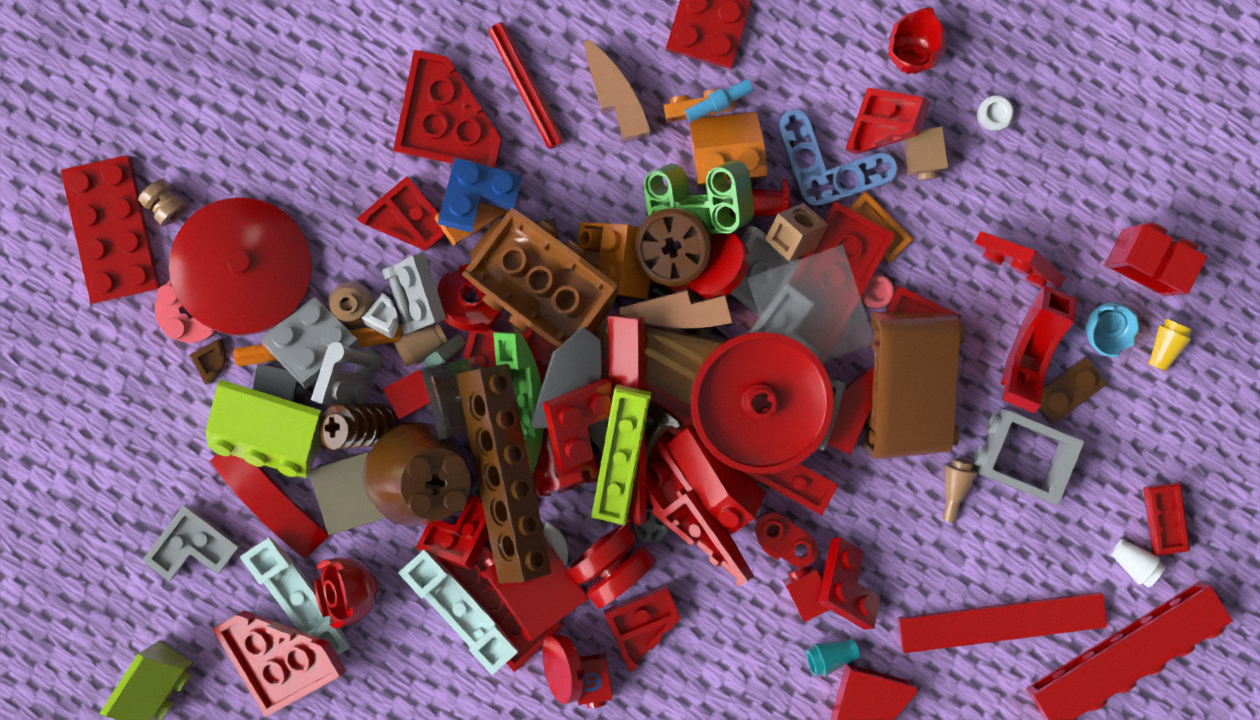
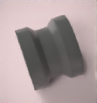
[634,506,668,543]

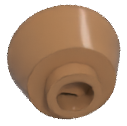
[328,282,375,328]

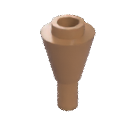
[942,458,978,523]

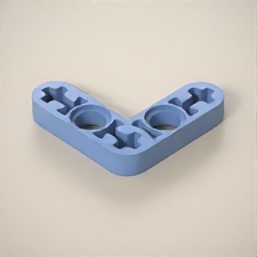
[778,110,897,207]

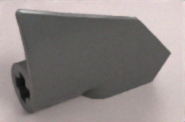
[530,327,601,428]

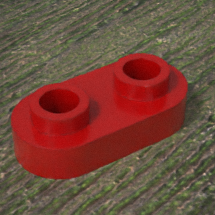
[754,511,818,567]

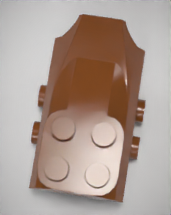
[462,207,618,348]

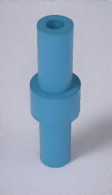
[685,79,753,123]

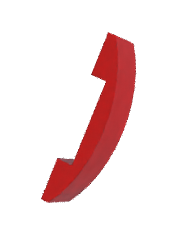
[210,454,330,559]

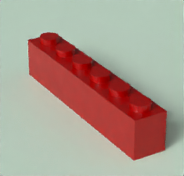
[1026,581,1233,720]

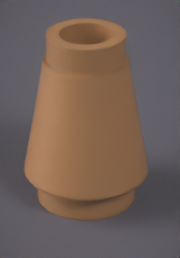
[394,323,448,367]

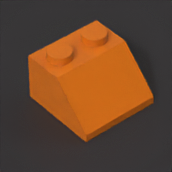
[689,112,768,188]

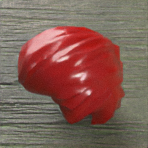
[887,7,947,75]

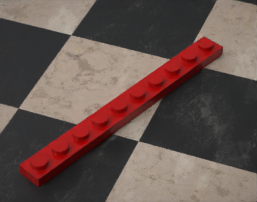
[522,328,839,515]

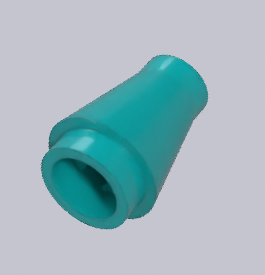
[806,638,860,677]

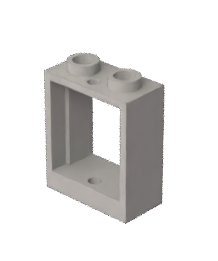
[973,409,1084,506]

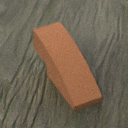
[583,40,650,143]
[619,289,733,328]

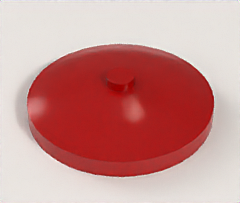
[169,197,312,336]
[690,331,833,474]

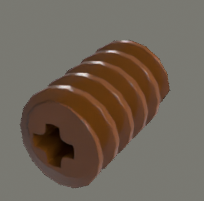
[319,403,397,450]

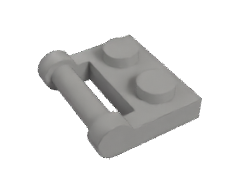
[382,253,446,335]
[311,342,383,406]

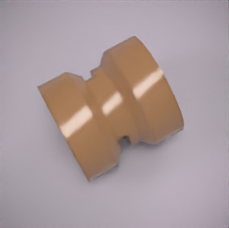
[138,178,188,227]

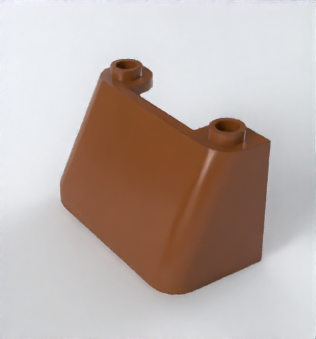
[864,312,966,459]

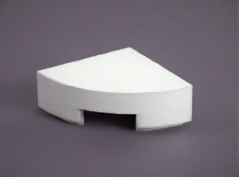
[362,293,399,339]
[543,521,568,566]

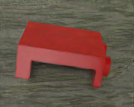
[480,536,588,642]

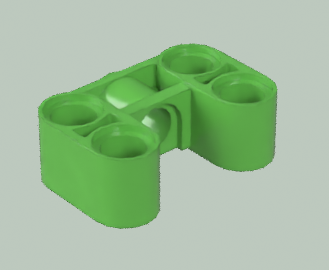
[644,160,754,234]

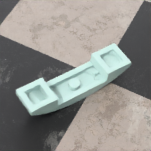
[240,536,350,656]
[398,549,518,675]

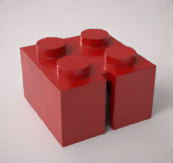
[1104,222,1208,297]

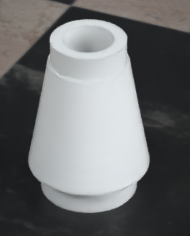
[1110,539,1166,588]

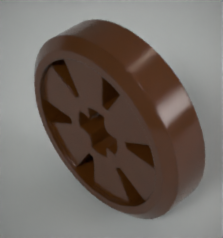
[634,207,713,286]

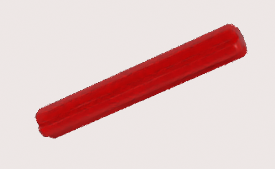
[488,22,564,149]

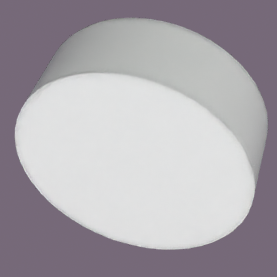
[977,96,1014,131]

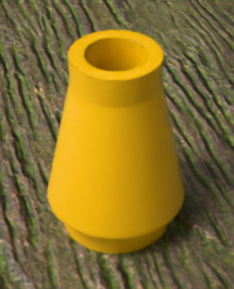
[1148,318,1192,372]

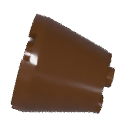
[363,422,471,526]

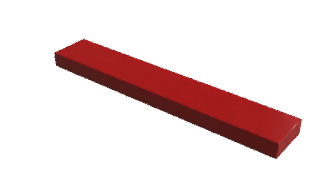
[608,314,646,525]
[897,592,1107,653]

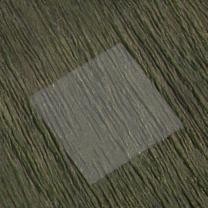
[747,245,875,363]

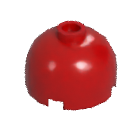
[314,557,379,628]

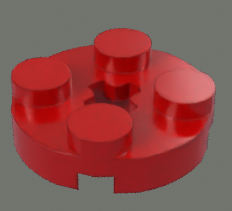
[437,264,504,331]

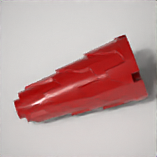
[533,360,600,498]

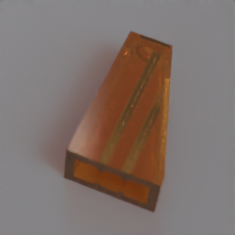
[593,316,724,405]

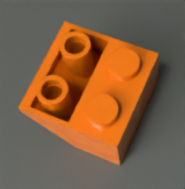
[577,222,650,299]

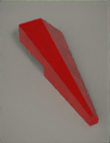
[646,431,754,587]

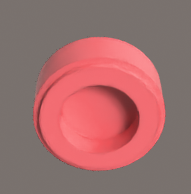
[860,274,894,309]

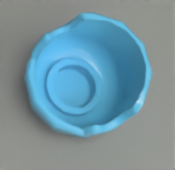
[1085,302,1140,358]

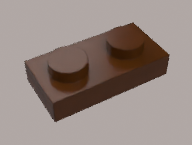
[1038,357,1107,425]

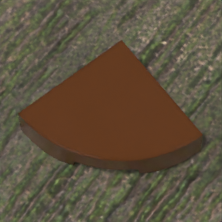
[189,339,225,385]

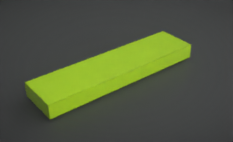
[591,385,652,525]

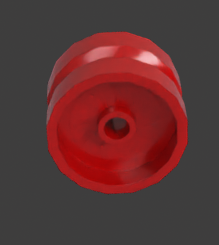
[567,523,657,609]

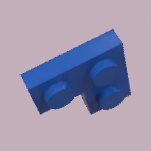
[438,158,522,233]

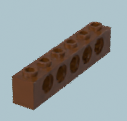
[456,363,552,583]

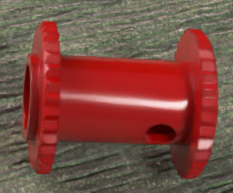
[730,179,791,220]

